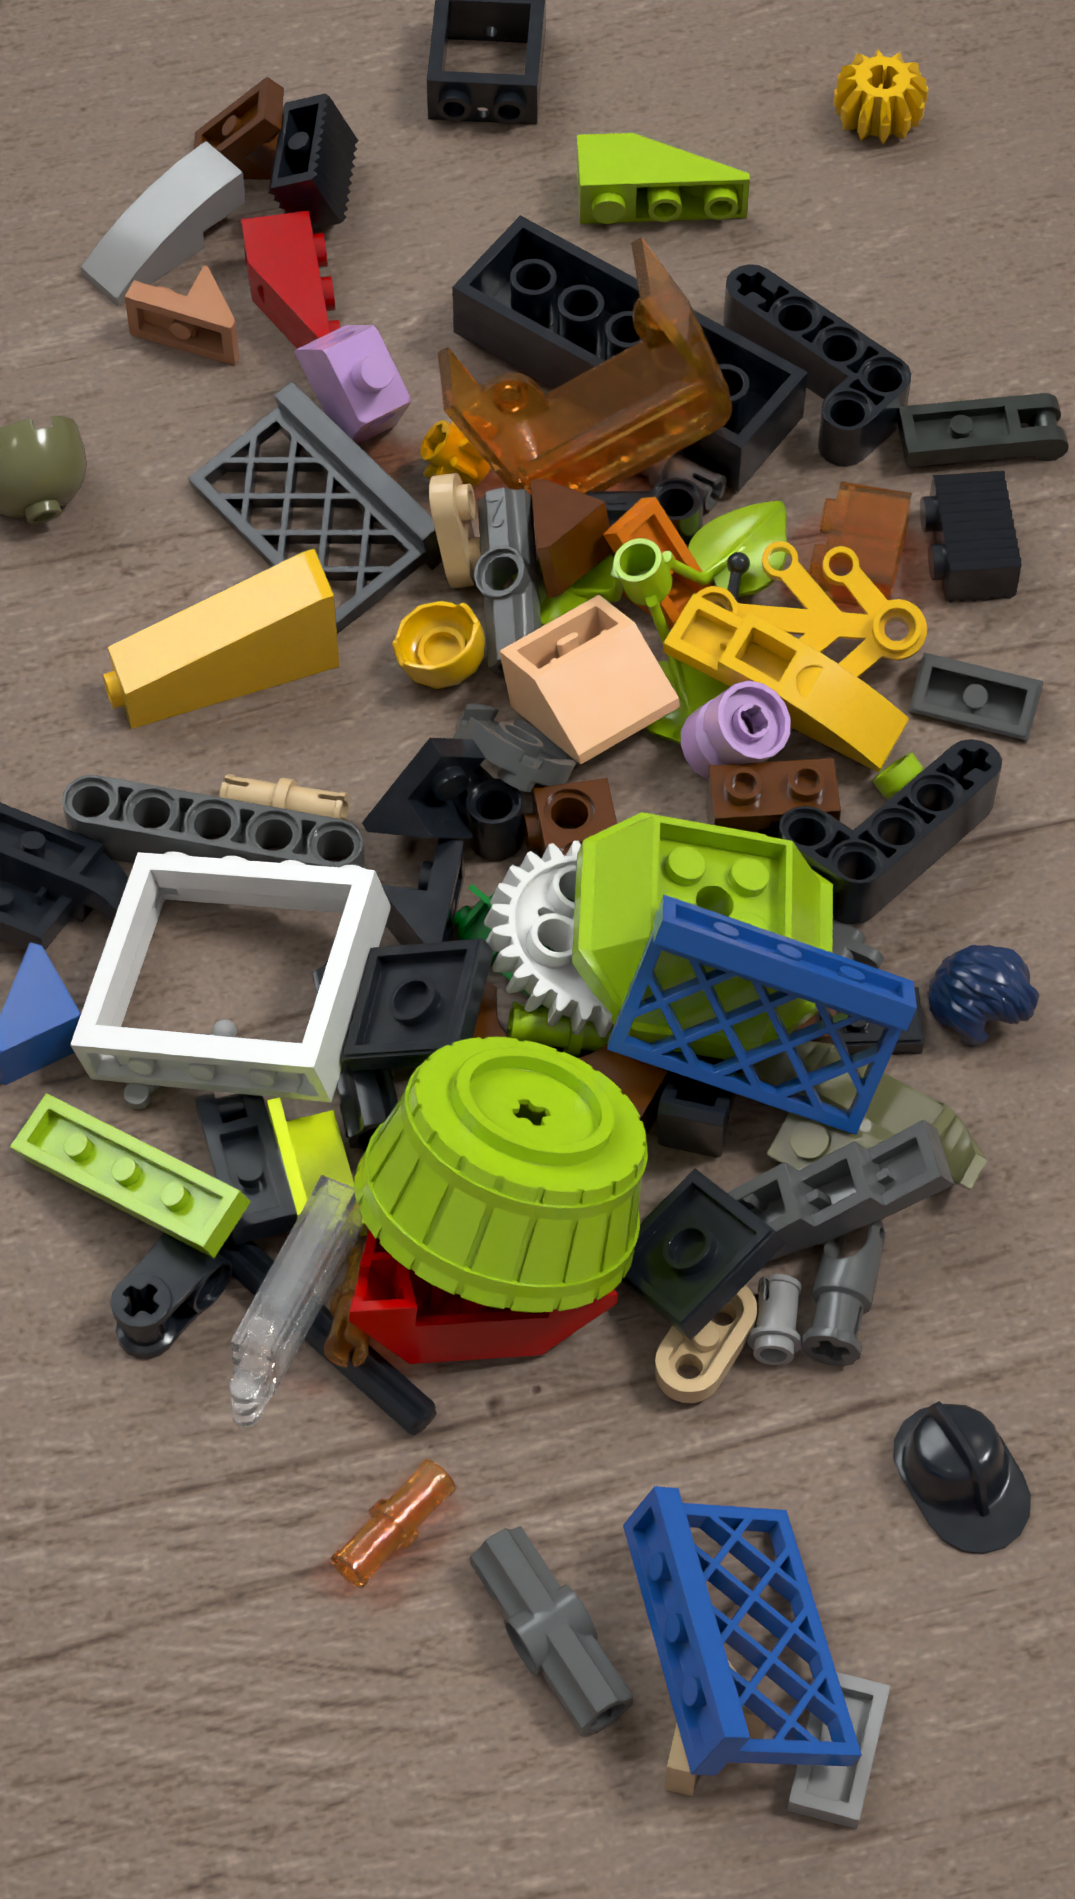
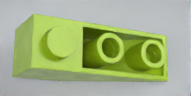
[576,133,750,224]

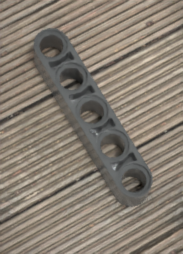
[62,775,366,869]

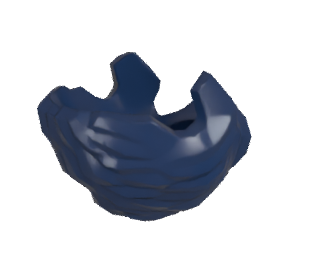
[927,945,1040,1047]

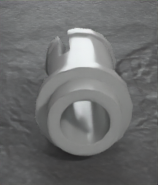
[748,1274,802,1365]

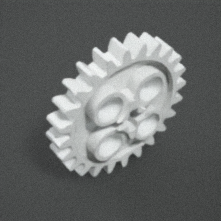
[484,841,613,1037]

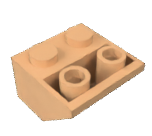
[499,595,680,765]

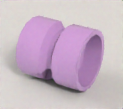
[681,681,791,780]

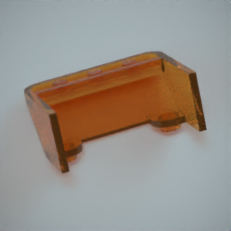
[438,237,732,496]

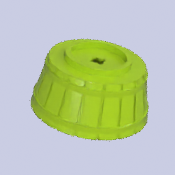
[354,1037,648,1313]

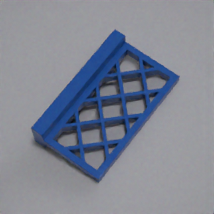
[607,894,917,1135]
[623,1486,862,1775]

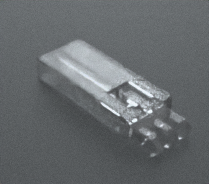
[230,1175,362,1428]

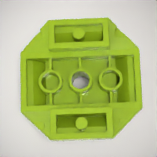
[572,812,833,1064]

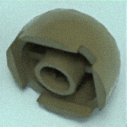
[0,416,87,524]

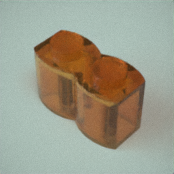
[809,482,912,606]

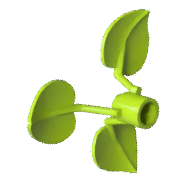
[512,501,787,744]

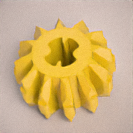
[833,49,928,144]

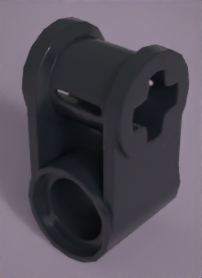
[110,1233,233,1359]

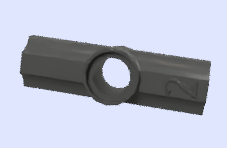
[474,487,546,674]
[470,1526,633,1736]

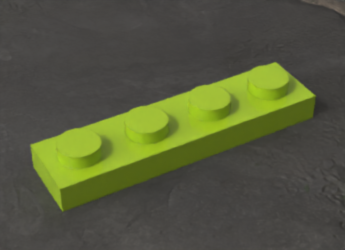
[10,1093,251,1258]

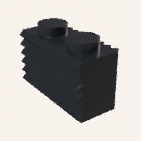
[268,93,359,229]
[920,471,1022,603]

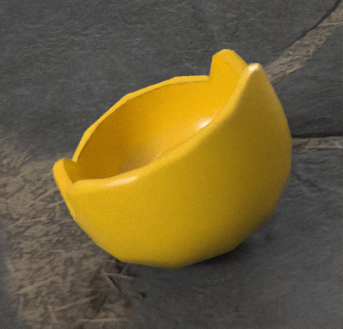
[392,601,485,689]

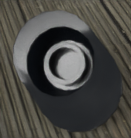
[893,1401,1031,1554]

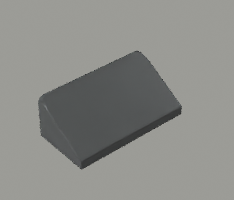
[909,652,1043,741]

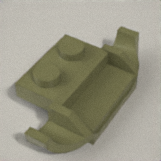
[752,1041,987,1219]

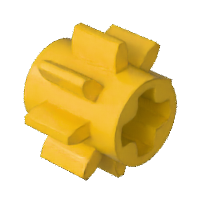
[420,415,493,487]

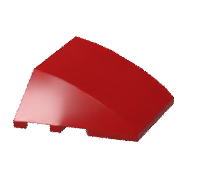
[348,1230,618,1364]

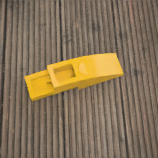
[663,593,909,773]

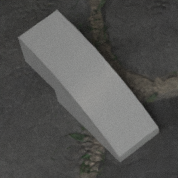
[81,141,246,306]

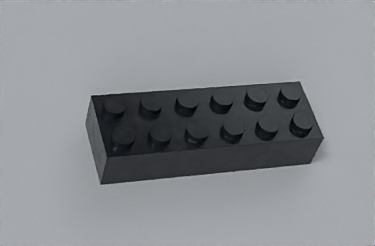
[452,215,808,492]

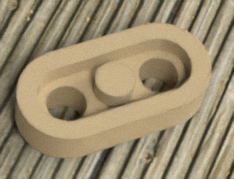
[429,473,481,588]
[655,1285,757,1403]

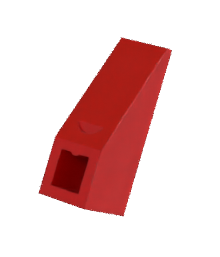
[241,211,340,349]

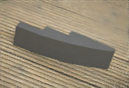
[728,1119,954,1261]

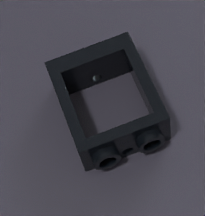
[426,0,546,125]

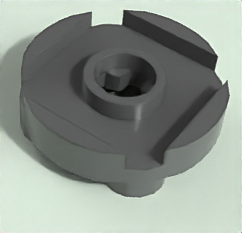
[452,703,576,792]

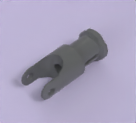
[801,1219,885,1366]

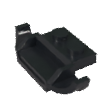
[0,802,129,950]

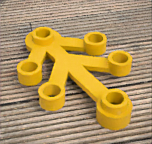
[696,541,927,677]

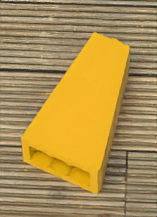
[102,549,340,729]

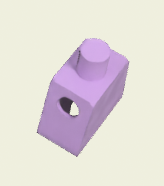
[294,325,411,445]

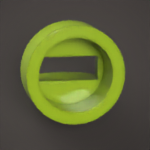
[872,752,924,800]

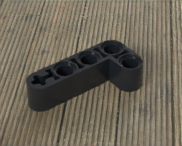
[723,264,912,467]
[778,739,1002,924]

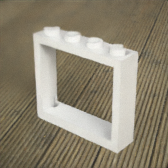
[70,851,391,1102]

